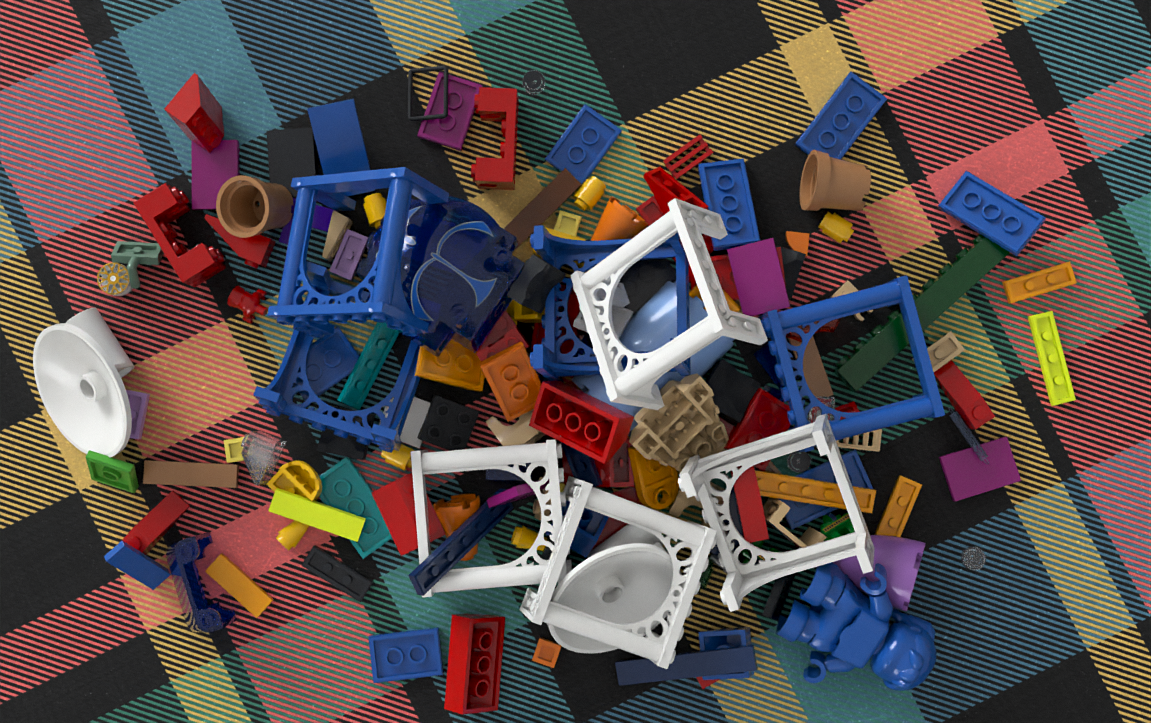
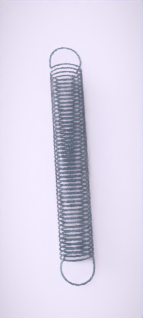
[949,407,989,465]

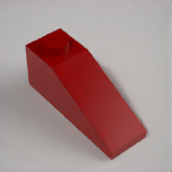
[643,167,709,214]
[204,214,276,269]
[934,360,995,429]
[122,490,190,555]

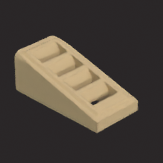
[322,211,353,262]
[836,429,882,452]

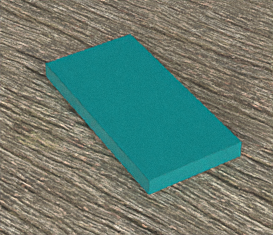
[319,457,392,559]

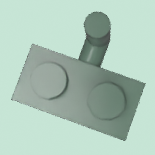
[111,241,164,289]

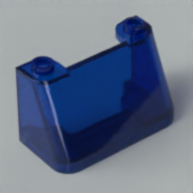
[166,532,237,633]

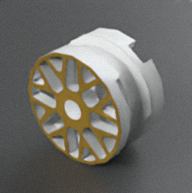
[97,262,133,296]

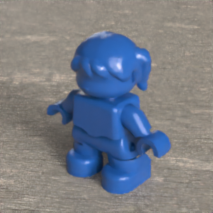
[776,562,936,691]

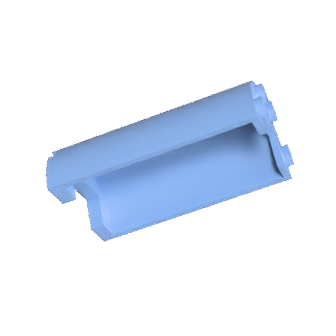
[571,281,734,437]

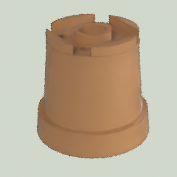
[799,150,871,211]
[216,175,294,238]

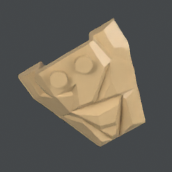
[629,373,729,472]

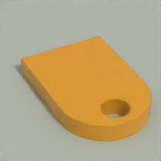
[628,446,679,510]

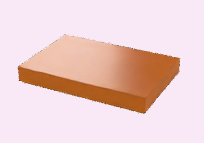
[479,341,542,422]

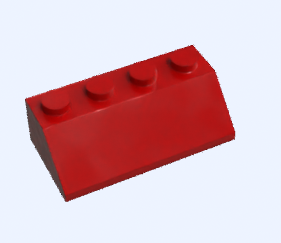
[529,380,634,464]
[444,614,505,715]

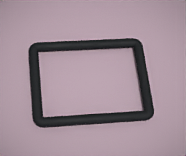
[408,65,448,121]

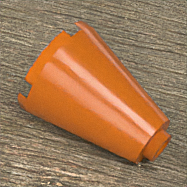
[590,196,648,241]
[433,494,480,561]

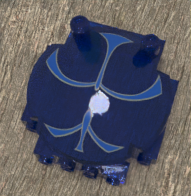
[356,195,524,357]

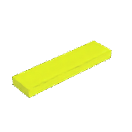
[1028,311,1076,406]
[268,488,366,542]

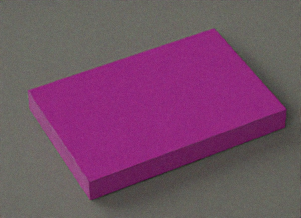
[417,71,483,151]
[191,140,240,210]
[727,238,791,316]
[939,436,1021,501]

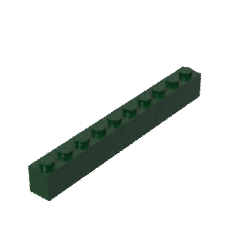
[834,234,1010,392]

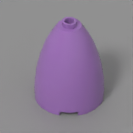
[832,535,926,612]

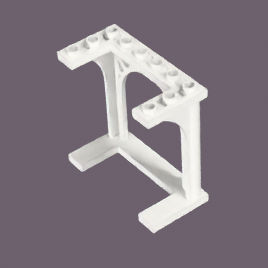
[570,198,768,410]
[678,414,875,612]
[411,439,572,597]
[520,476,717,669]

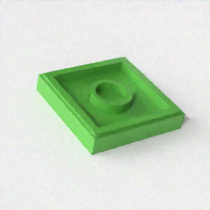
[86,450,139,493]

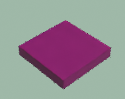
[487,479,549,508]

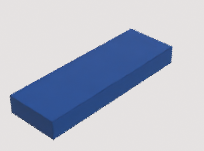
[104,541,171,590]

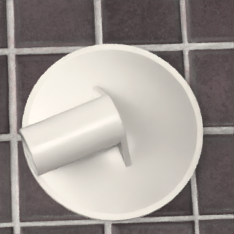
[33,308,135,458]
[547,524,681,654]

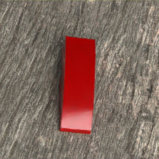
[730,465,769,543]

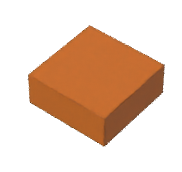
[532,637,561,668]

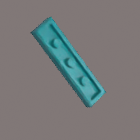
[337,322,400,410]

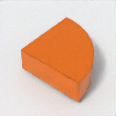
[785,231,810,257]

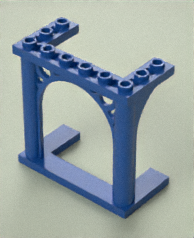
[267,167,449,338]
[530,225,691,381]
[254,261,444,453]
[758,275,945,452]

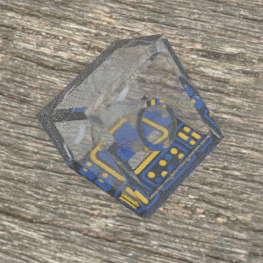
[241,431,287,486]

